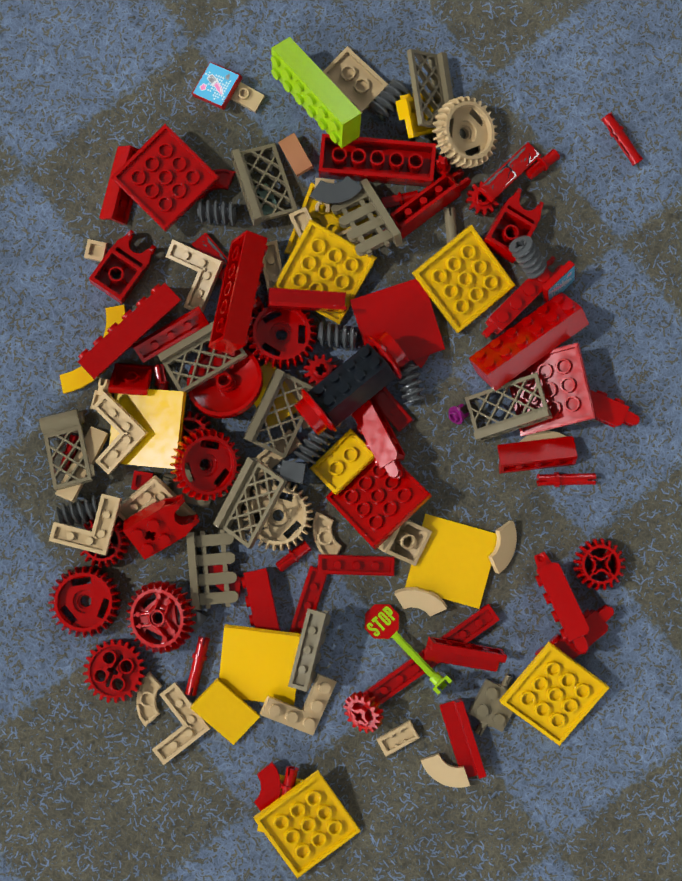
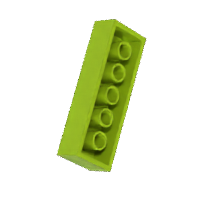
[271,37,361,148]

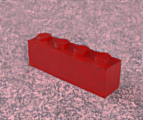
[241,567,281,631]

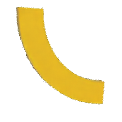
[60,305,126,394]

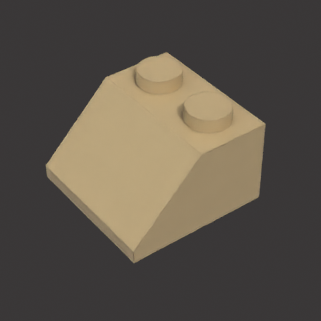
[378,519,432,566]

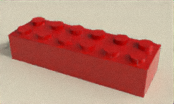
[319,134,436,187]
[208,230,268,354]
[77,283,181,380]
[469,292,589,391]

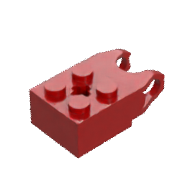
[483,188,544,263]
[89,230,156,305]
[123,494,200,560]

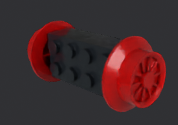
[294,331,409,436]

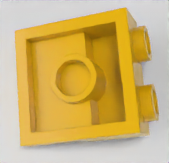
[395,93,436,139]

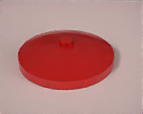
[187,348,263,419]

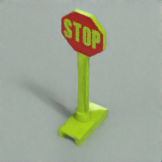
[365,604,453,696]

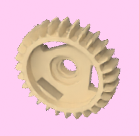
[432,96,498,169]
[243,480,313,551]

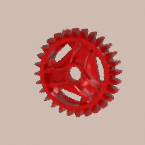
[247,301,317,370]
[170,429,241,501]
[48,565,121,638]
[126,581,196,654]

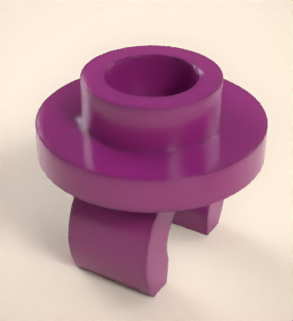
[448,404,469,425]

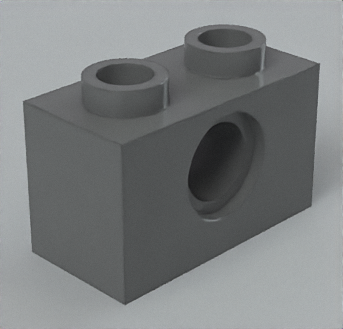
[277,460,307,484]

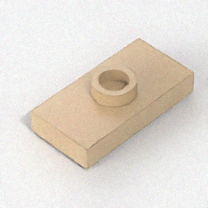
[231,82,265,113]
[376,720,420,757]

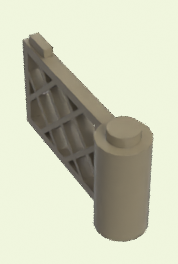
[39,409,96,491]

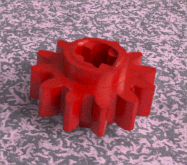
[466,181,500,216]
[303,354,337,386]

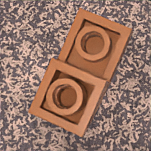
[278,133,314,177]

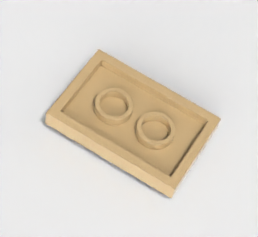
[323,46,388,113]

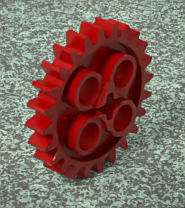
[83,639,147,703]

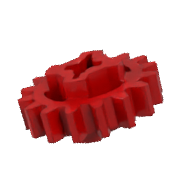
[343,691,384,733]

